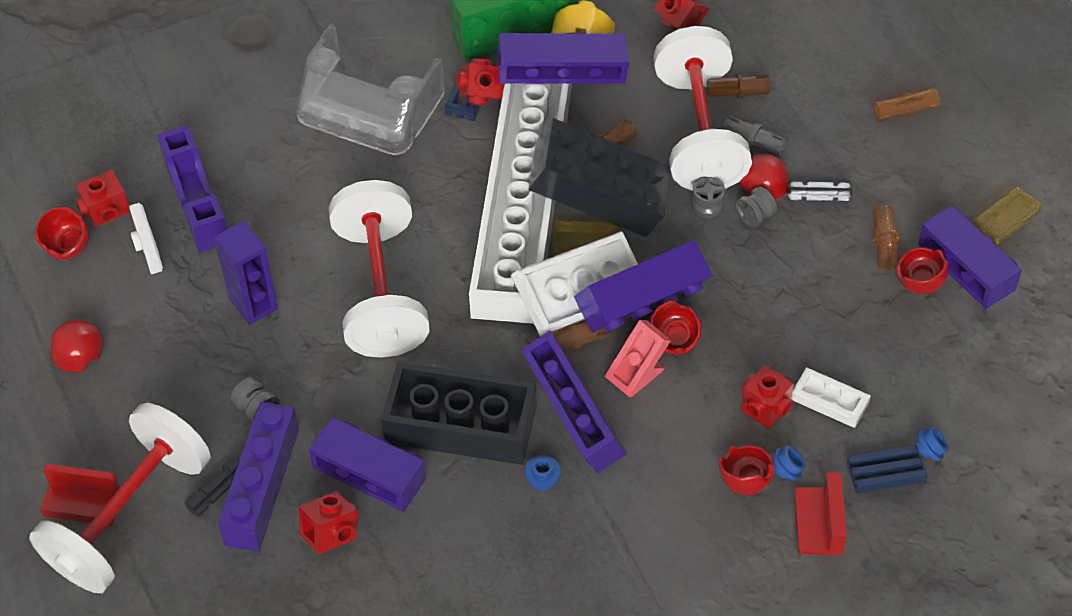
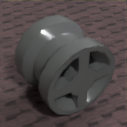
[692,177,725,218]
[736,186,777,228]

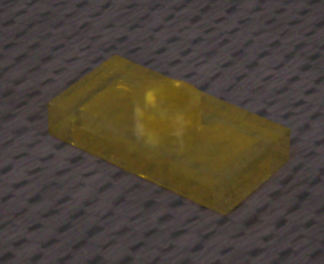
[973,186,1042,246]
[553,220,620,253]

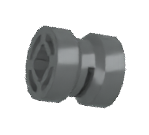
[230,376,280,422]

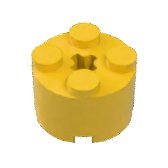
[551,1,615,34]

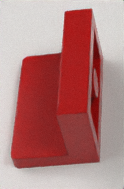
[40,464,120,526]
[794,473,847,555]

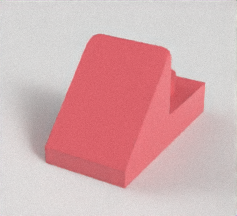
[604,320,671,397]

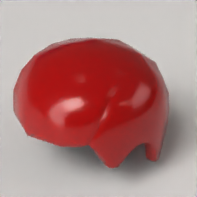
[739,154,789,201]
[35,207,89,260]
[897,247,949,295]
[650,300,701,355]
[50,319,104,372]
[718,445,775,496]

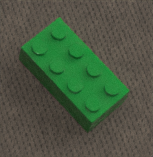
[450,0,578,60]

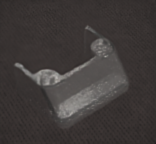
[295,24,444,155]

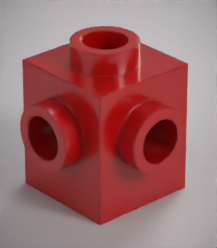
[654,0,710,30]
[456,59,505,105]
[75,170,130,227]
[741,365,794,430]
[299,491,359,554]

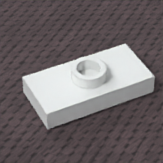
[129,203,163,274]
[791,367,871,428]

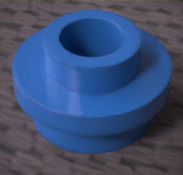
[916,426,949,461]
[772,446,806,481]
[525,455,561,490]

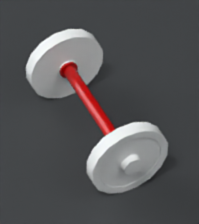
[653,26,752,191]
[328,180,430,358]
[30,403,211,593]

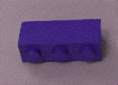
[918,206,1022,309]
[214,221,278,325]
[309,417,426,512]

